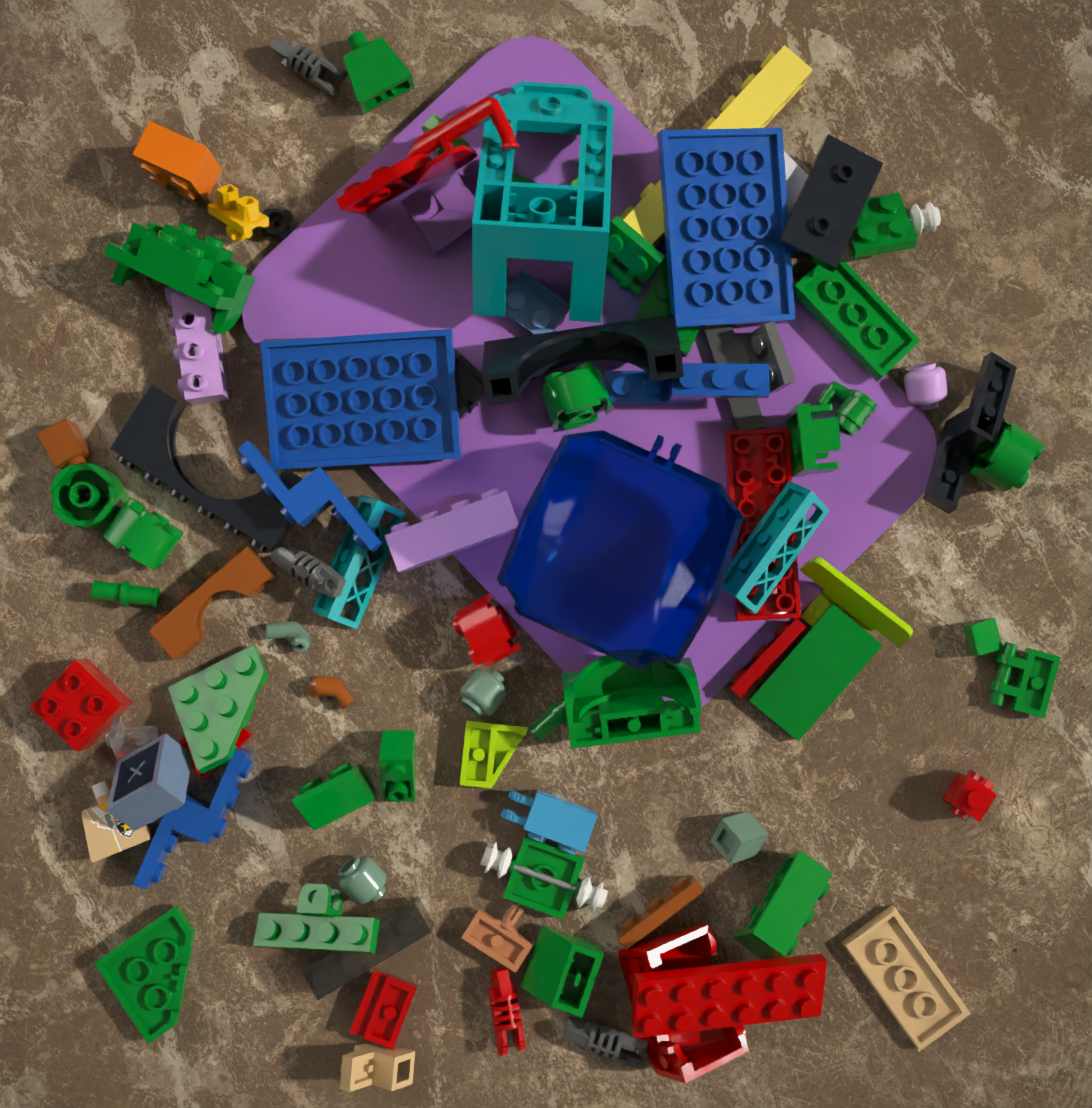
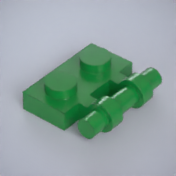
[606,215,666,296]
[989,642,1061,719]

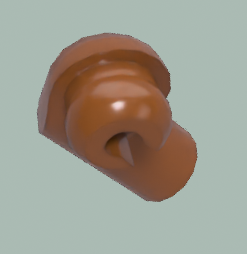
[307,675,355,710]

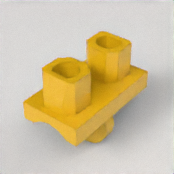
[208,184,269,242]

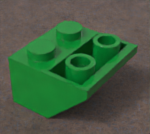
[291,762,376,831]
[520,924,604,1018]

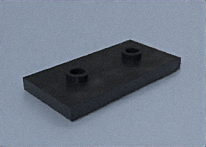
[777,134,883,272]

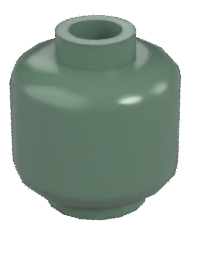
[460,669,507,717]
[338,856,387,905]

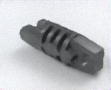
[270,37,348,97]
[270,547,346,597]
[563,1016,649,1069]

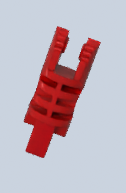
[488,967,526,1056]

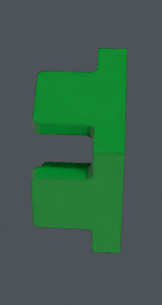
[785,403,841,478]

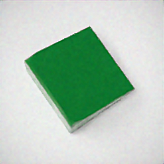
[963,618,1003,656]

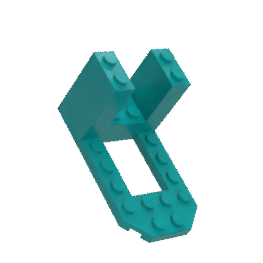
[472,82,614,323]

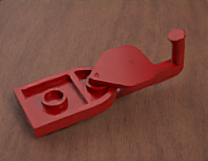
[336,97,520,216]

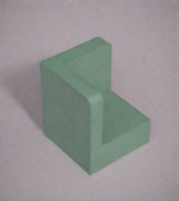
[710,812,769,864]

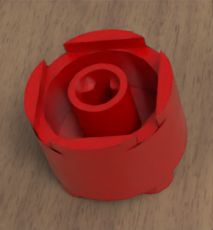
[452,593,522,667]

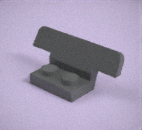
[704,321,795,430]

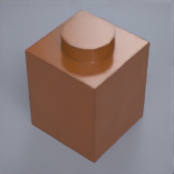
[37,418,93,469]

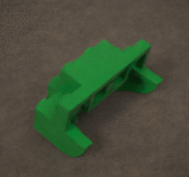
[104,220,256,334]
[561,650,702,749]

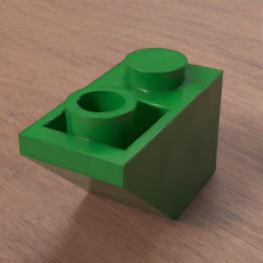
[379,730,416,803]

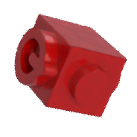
[942,770,997,822]

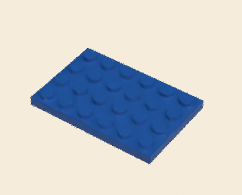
[657,128,796,328]
[260,329,462,470]

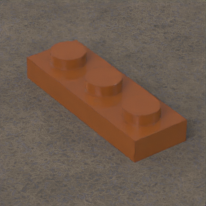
[617,875,704,950]

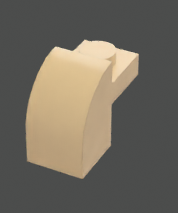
[340,1043,415,1092]

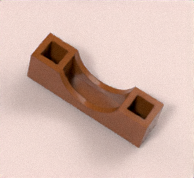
[149,547,278,660]

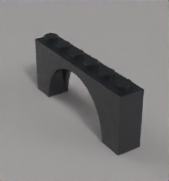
[482,315,684,404]
[110,385,302,553]

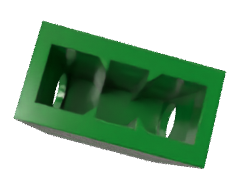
[343,31,414,115]

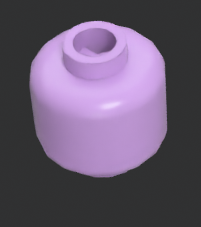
[903,362,948,410]

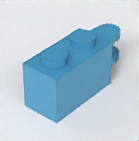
[500,789,598,854]

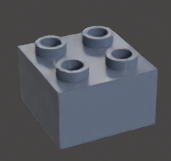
[106,733,192,831]

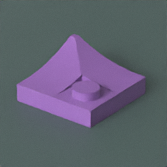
[401,171,475,256]

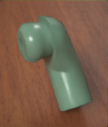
[266,621,311,653]

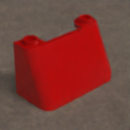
[618,923,749,1083]

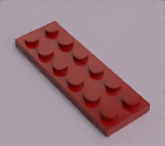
[631,953,827,1038]

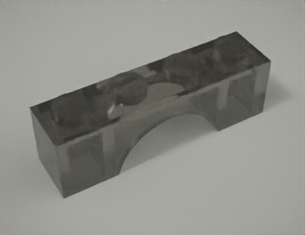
[302,897,434,1000]

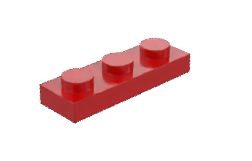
[730,618,806,699]

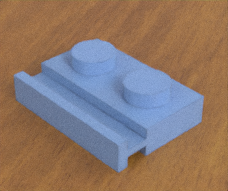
[505,269,570,335]

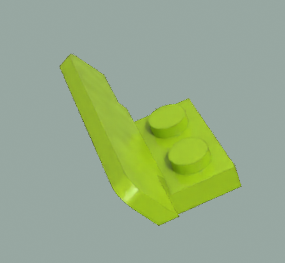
[800,557,913,648]

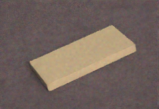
[841,905,971,1052]

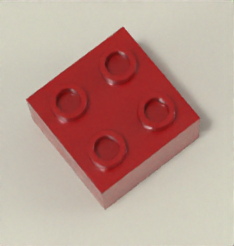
[30,659,133,752]

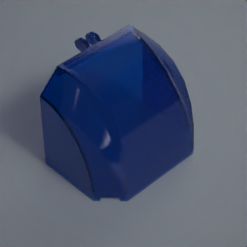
[497,430,744,669]

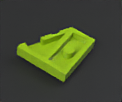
[460,720,528,788]

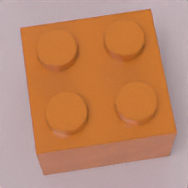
[132,120,222,202]

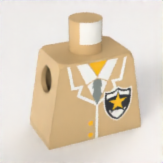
[82,779,156,863]

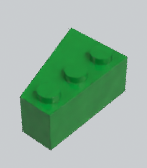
[732,850,832,960]

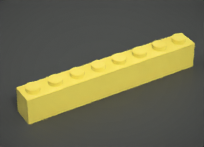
[620,45,813,247]

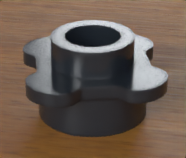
[261,209,293,240]

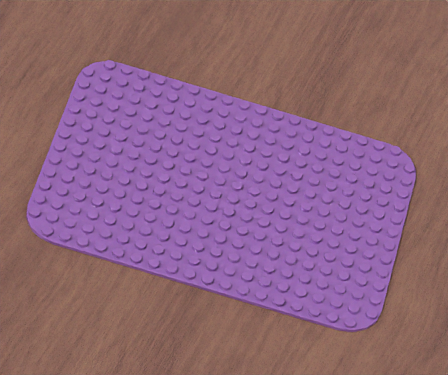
[242,36,938,707]

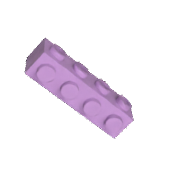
[165,276,230,405]
[385,488,520,574]

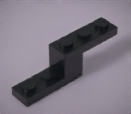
[923,352,1017,514]

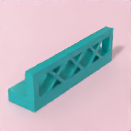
[715,481,830,614]
[312,494,406,629]

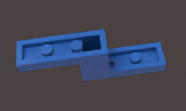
[604,363,770,405]
[238,441,384,552]
[133,747,254,890]

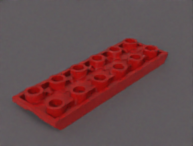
[724,428,801,621]

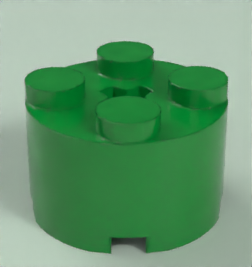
[540,362,613,430]
[967,418,1044,492]
[50,463,128,530]
[103,497,184,570]

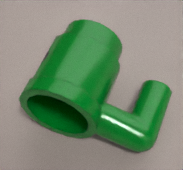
[816,381,878,437]

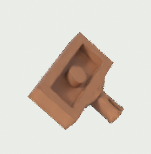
[461,903,533,973]

